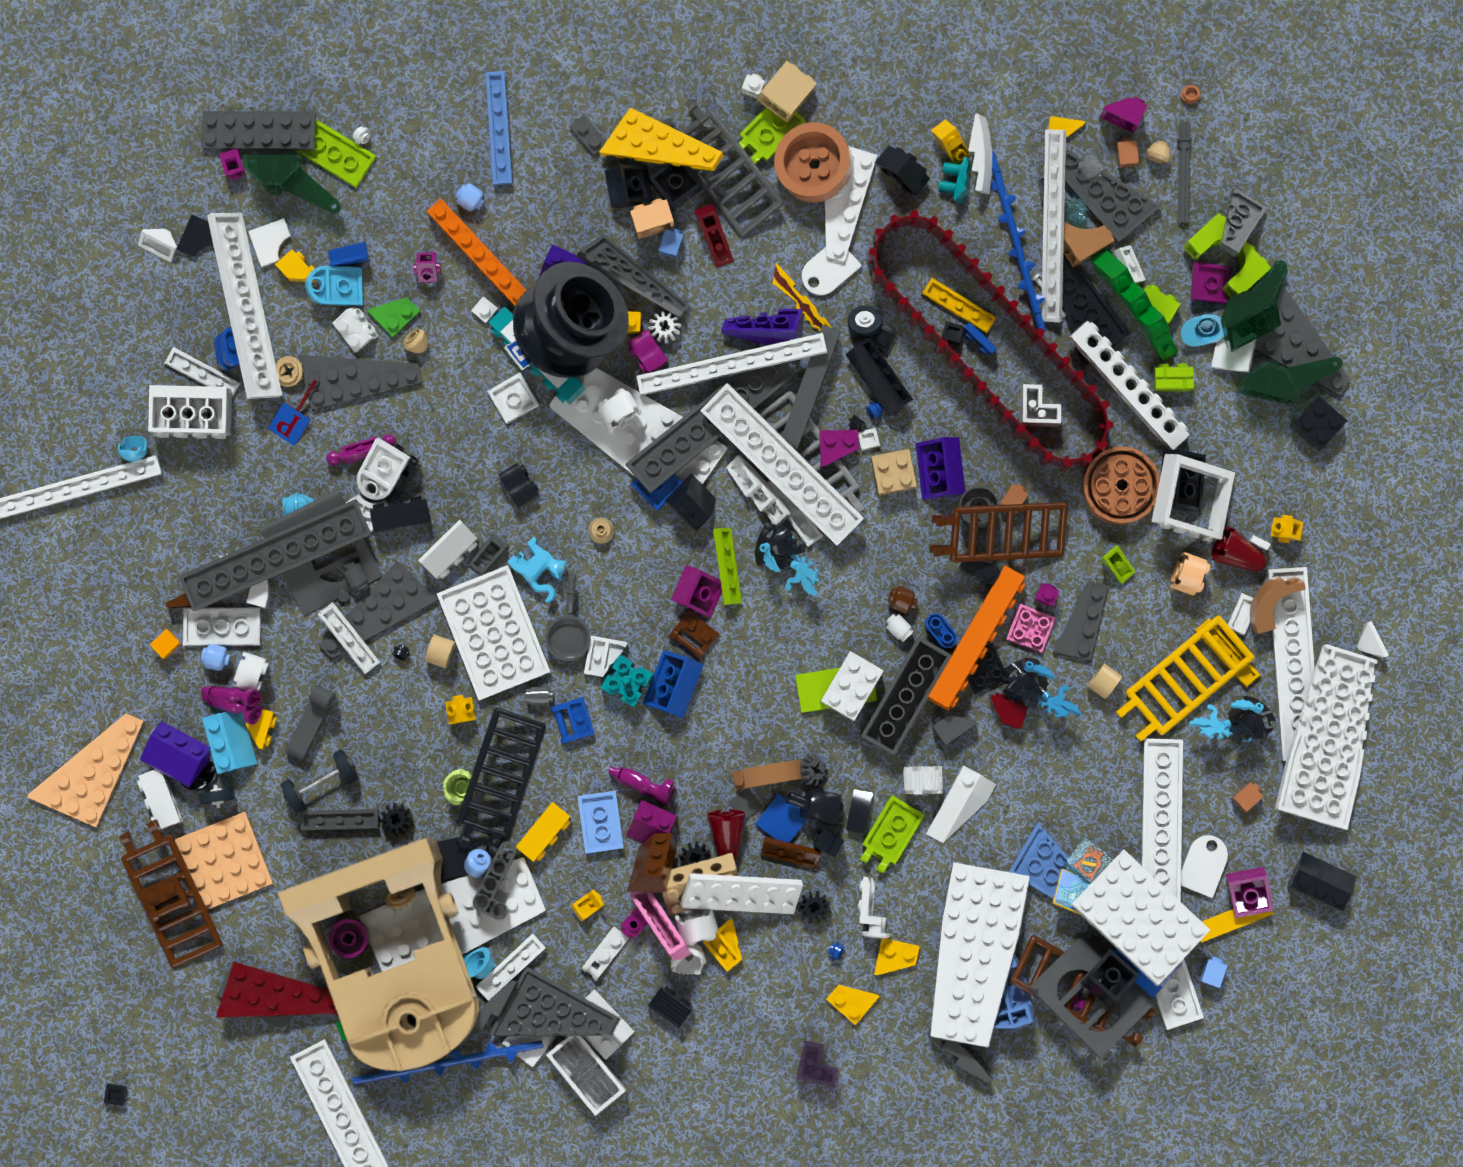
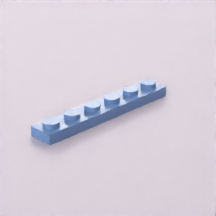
[485,71,512,186]

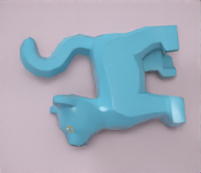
[507,537,567,603]

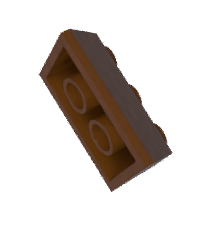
[627,833,677,892]

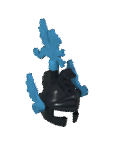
[1001,658,1081,718]

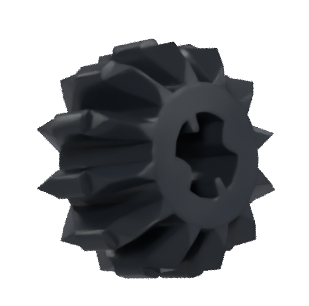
[380,803,413,835]
[679,841,711,866]
[798,891,830,923]

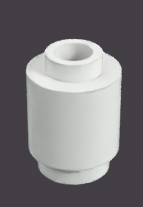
[886,614,914,642]

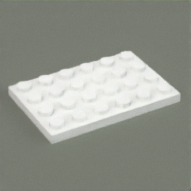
[437,565,550,701]
[1071,850,1210,986]

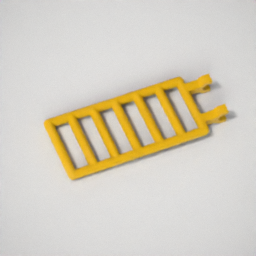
[1116,615,1254,741]

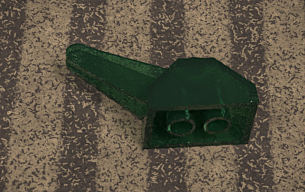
[243,155,341,214]
[1221,260,1288,352]
[1235,357,1343,406]

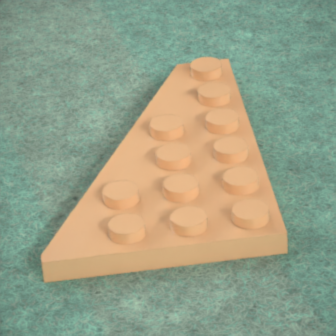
[28,714,144,827]

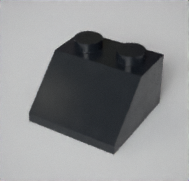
[605,165,653,208]
[665,473,716,531]

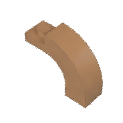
[1250,576,1306,634]
[732,760,803,791]

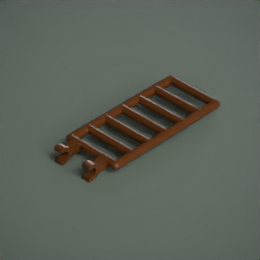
[929,502,1068,562]
[119,819,223,968]
[1010,935,1155,1047]

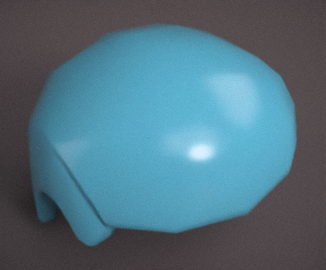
[118,436,148,462]

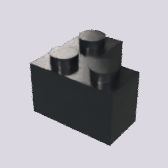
[875,145,930,196]

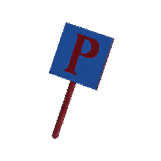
[268,380,317,446]

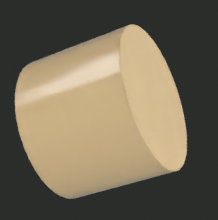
[425,634,455,669]
[1087,663,1122,699]

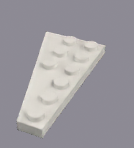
[824,146,877,262]

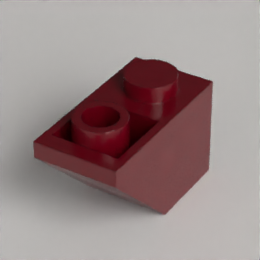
[989,693,1028,730]

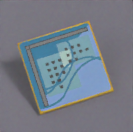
[1052,869,1093,915]

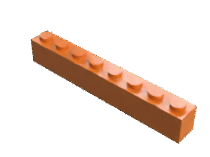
[427,198,527,307]
[928,566,1026,711]

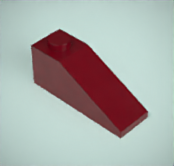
[694,204,734,267]

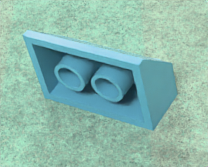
[202,712,258,775]

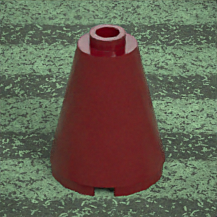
[1211,526,1267,572]
[707,809,746,860]

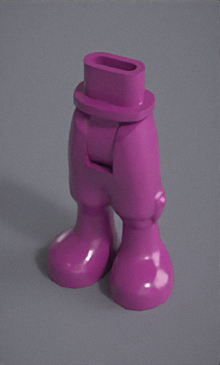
[201,686,262,725]
[608,766,676,805]

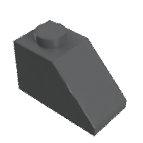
[932,715,977,746]

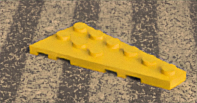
[599,108,724,171]

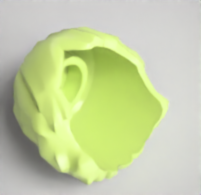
[443,768,476,805]

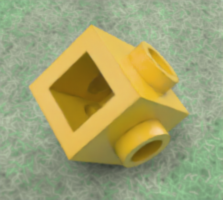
[1271,515,1303,543]
[445,695,476,725]

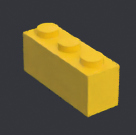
[516,802,571,862]

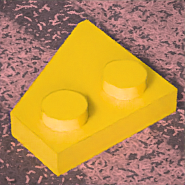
[703,918,742,972]
[874,938,920,975]
[826,984,879,1025]

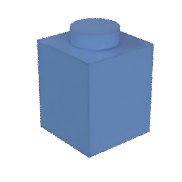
[658,228,684,259]

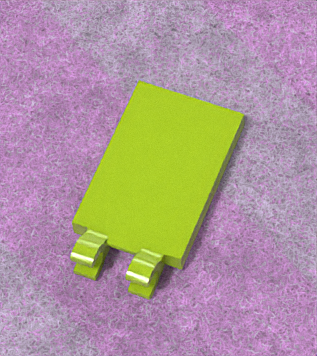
[734,107,806,165]
[859,795,925,874]

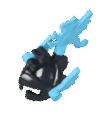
[755,523,819,596]
[1189,696,1277,744]

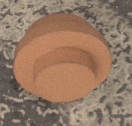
[1181,85,1200,104]

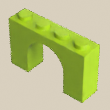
[1183,213,1271,302]

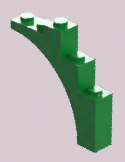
[1090,248,1178,362]

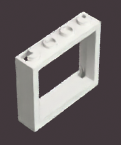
[1152,454,1235,542]

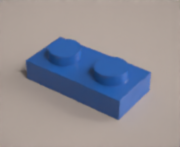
[963,322,997,356]

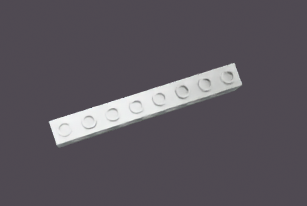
[1068,321,1190,450]

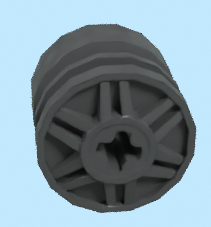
[959,486,999,531]

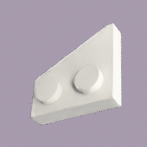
[584,636,627,677]

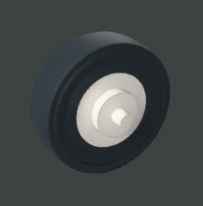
[848,305,882,338]
[199,785,235,808]

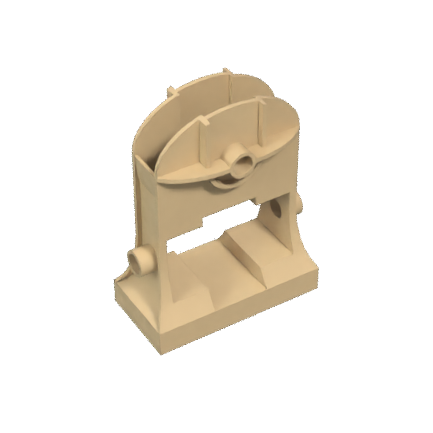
[278,837,479,1071]

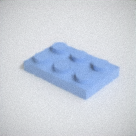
[578,791,624,854]

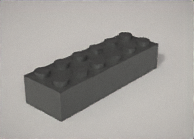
[860,636,952,756]

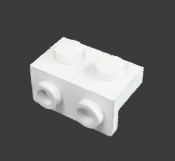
[333,306,378,353]

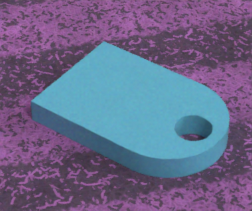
[305,266,363,306]

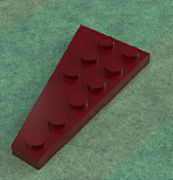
[216,962,338,1018]

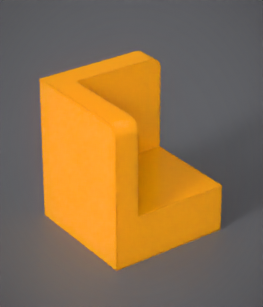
[150,629,182,660]

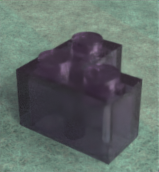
[796,1039,839,1087]

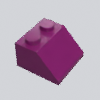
[1099,97,1148,134]
[671,565,722,618]
[626,800,677,843]
[1225,867,1274,918]

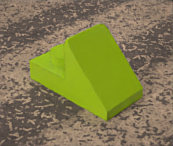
[1101,545,1136,584]

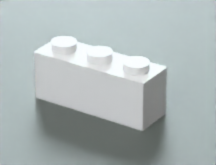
[137,769,183,830]

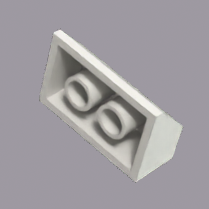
[418,520,479,580]
[584,989,635,1060]

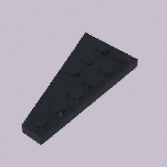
[1062,253,1129,368]

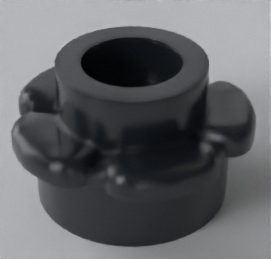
[848,415,866,431]
[392,645,411,661]

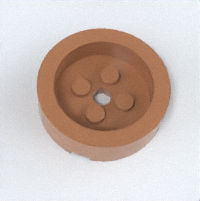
[774,122,853,202]
[1082,447,1160,525]

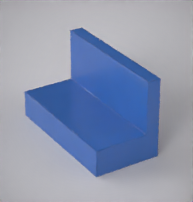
[328,242,370,267]

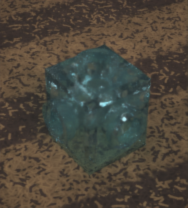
[1064,197,1088,226]

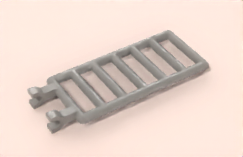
[758,391,864,513]

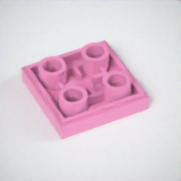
[1006,604,1056,653]

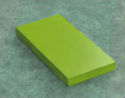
[294,120,377,188]
[795,668,877,713]

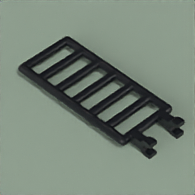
[456,708,546,857]

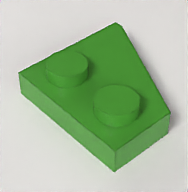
[368,297,421,337]

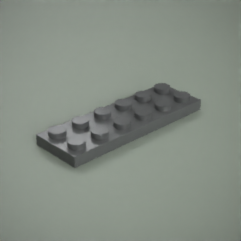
[201,111,316,150]

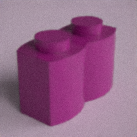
[627,330,669,373]

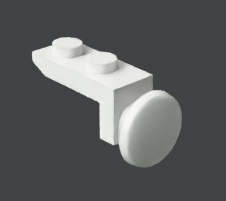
[858,877,891,939]

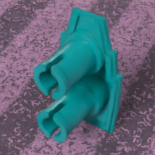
[938,157,970,205]

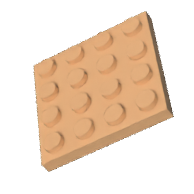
[175,812,273,910]

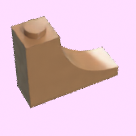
[1042,220,1115,268]

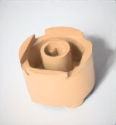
[1170,552,1210,596]

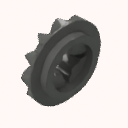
[800,755,828,786]

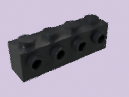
[845,337,913,416]

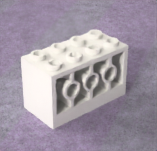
[148,385,232,439]

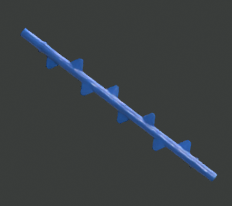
[990,152,1046,332]
[352,1040,544,1085]

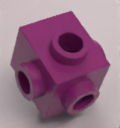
[413,252,441,283]

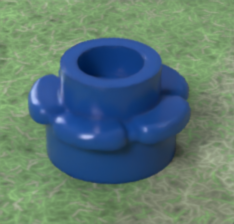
[866,402,883,420]
[828,942,844,960]

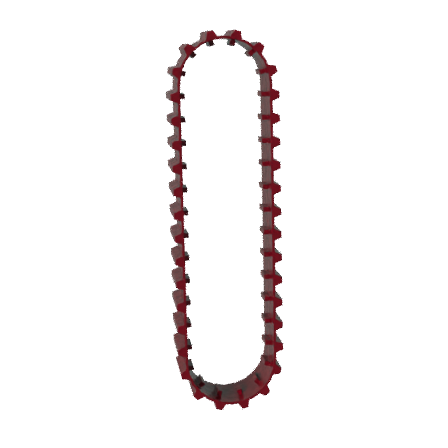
[867,210,1114,472]

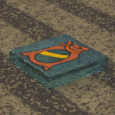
[1064,837,1113,886]

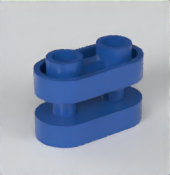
[214,328,239,371]
[925,613,957,649]

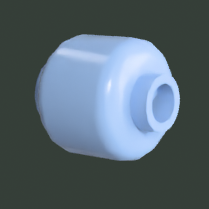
[455,183,484,212]
[201,644,231,671]
[464,849,491,878]

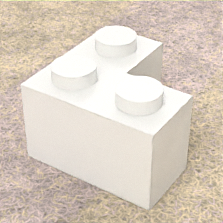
[1020,384,1061,427]

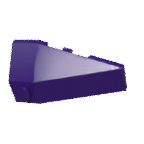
[721,309,803,346]

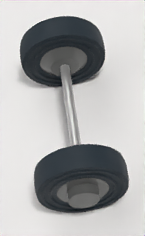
[280,750,358,813]

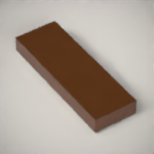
[760,837,821,869]

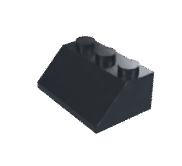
[1161,449,1206,512]
[1287,852,1356,912]

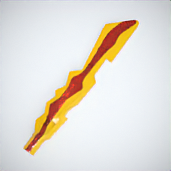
[773,263,840,343]

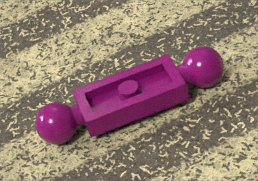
[326,434,396,466]

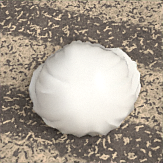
[670,942,706,975]

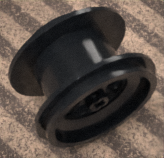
[513,262,629,378]

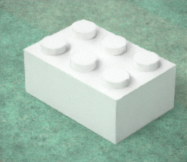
[821,651,884,722]

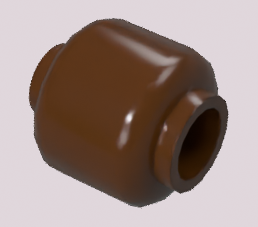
[888,586,918,614]

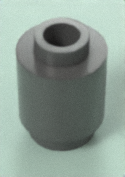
[342,561,369,591]
[526,687,554,706]

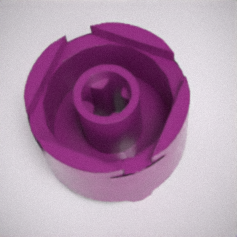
[329,918,370,958]

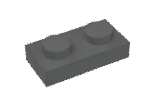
[569,114,606,156]

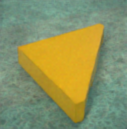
[1048,116,1085,138]

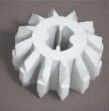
[649,311,681,344]

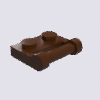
[668,610,719,660]
[140,874,191,922]

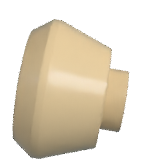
[1146,141,1171,164]
[404,329,428,354]
[588,518,614,544]

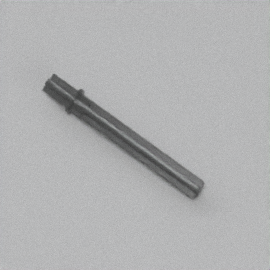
[1177,121,1192,224]

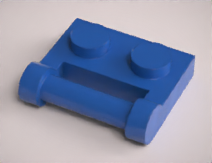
[550,697,595,744]

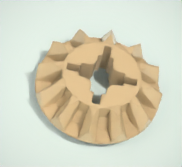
[276,356,304,387]
[385,887,416,910]

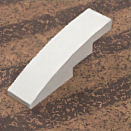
[968,114,992,194]
[726,455,791,526]

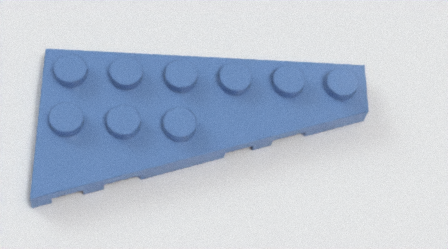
[1009,822,1086,916]

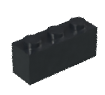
[369,496,431,532]

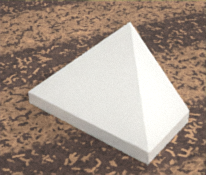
[138,229,177,262]
[1357,621,1389,658]

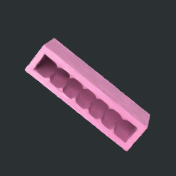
[629,892,692,960]

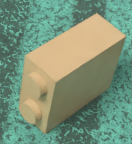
[757,61,817,123]

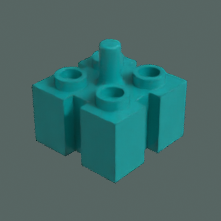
[600,654,653,708]

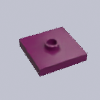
[1190,262,1230,305]

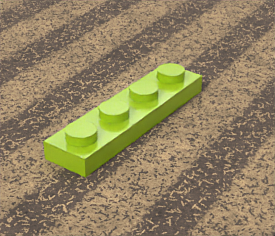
[713,528,742,605]

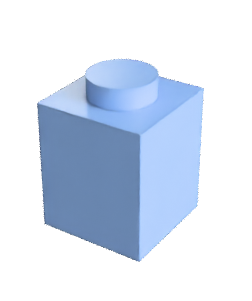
[1199,957,1227,988]

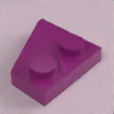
[819,430,859,468]

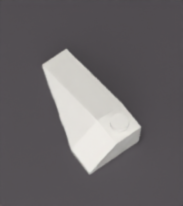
[926,766,996,843]

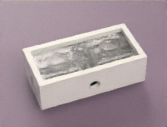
[546,1036,626,1116]

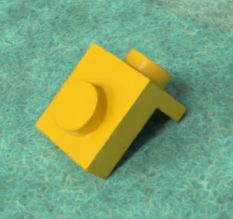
[570,889,604,922]

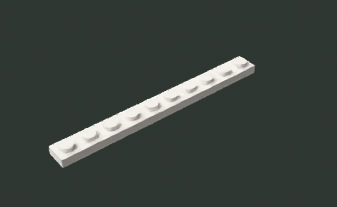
[1041,129,1066,323]
[637,333,827,396]
[0,455,162,519]

